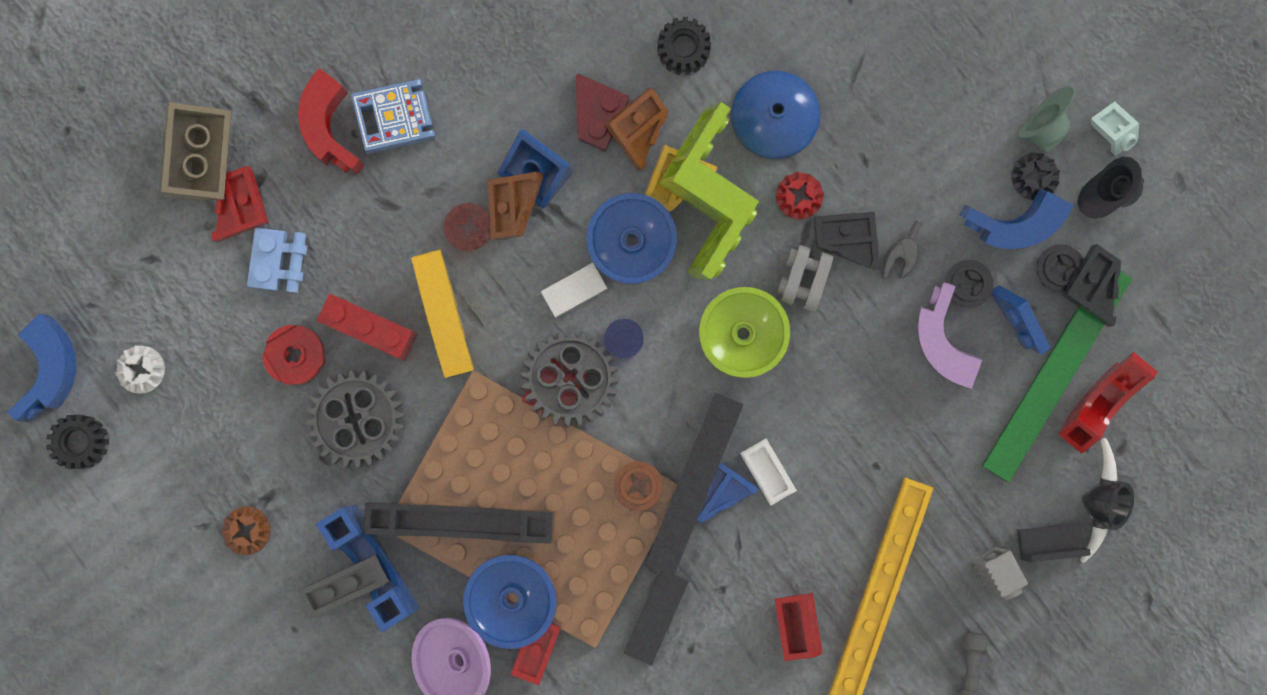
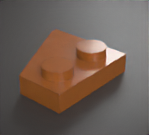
[488,172,543,240]

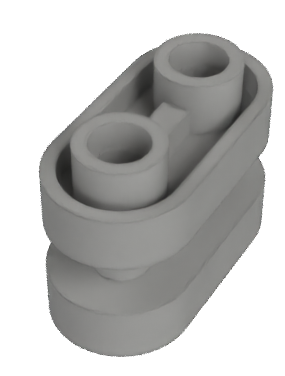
[777,245,834,313]

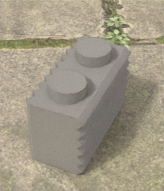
[971,547,1028,600]

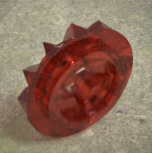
[444,203,491,251]

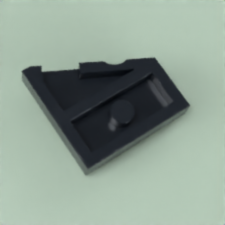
[813,211,880,270]

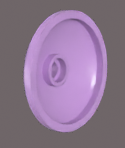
[411,617,491,695]

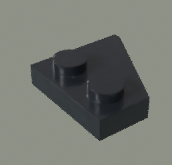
[1062,244,1121,327]

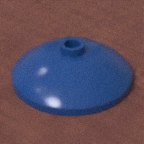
[731,71,820,159]
[587,193,677,284]
[463,554,557,649]

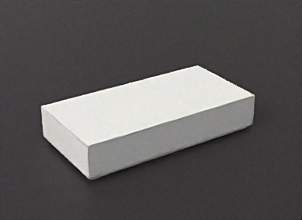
[541,263,608,318]
[739,438,797,506]

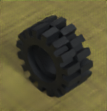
[657,17,711,75]
[46,415,109,469]

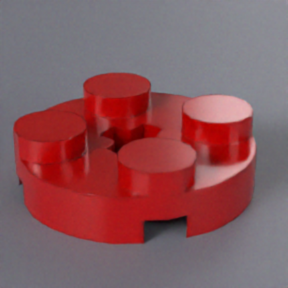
[263,325,326,385]

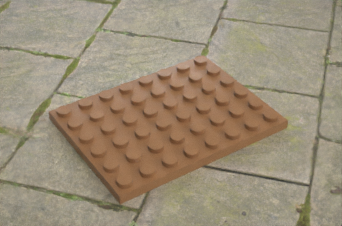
[397,371,678,648]

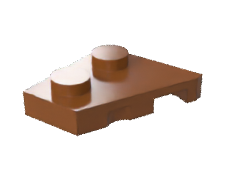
[604,87,669,170]

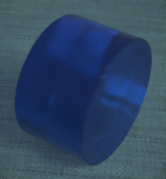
[604,319,644,359]

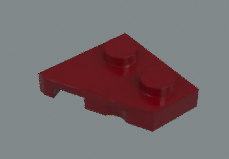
[576,73,629,152]

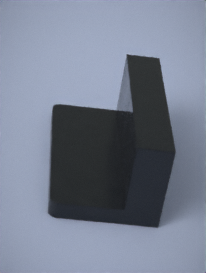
[1017,523,1091,562]

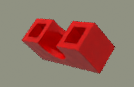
[317,293,417,361]

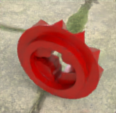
[776,171,824,220]

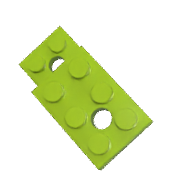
[658,102,759,280]

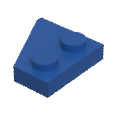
[991,285,1051,355]
[697,462,759,523]

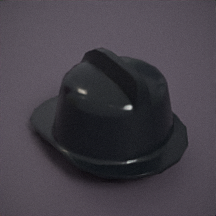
[1078,156,1145,219]

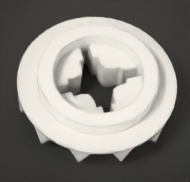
[115,346,165,394]

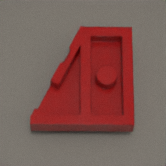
[211,166,269,242]

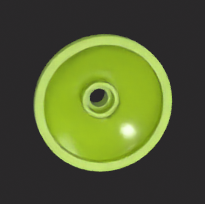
[699,287,790,378]

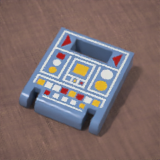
[351,79,436,154]

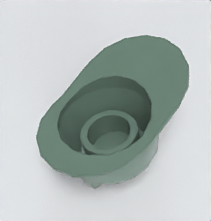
[1018,87,1075,152]

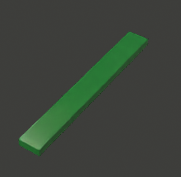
[981,271,1132,482]

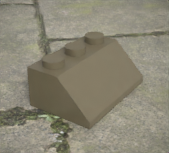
[158,102,231,200]

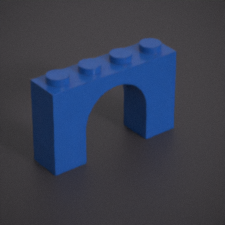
[316,505,420,632]

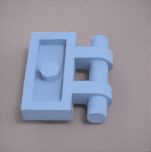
[247,228,307,293]

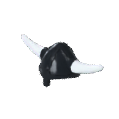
[1080,438,1134,563]

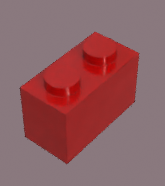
[774,593,823,661]

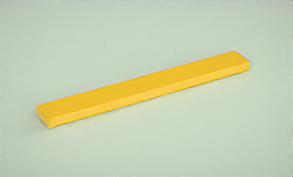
[828,477,934,695]

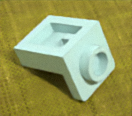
[1091,101,1139,156]

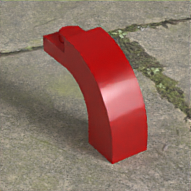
[298,68,364,174]
[1058,352,1158,454]

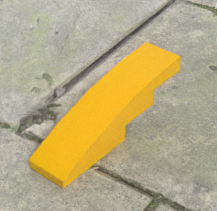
[411,249,474,378]

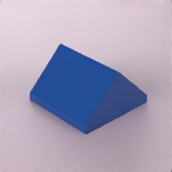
[497,129,572,209]

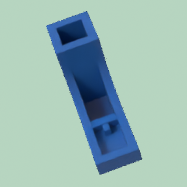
[959,188,1074,249]
[7,313,76,422]

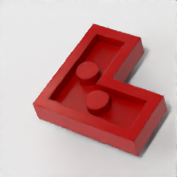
[510,623,561,686]

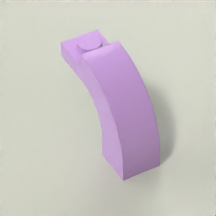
[918,282,982,389]

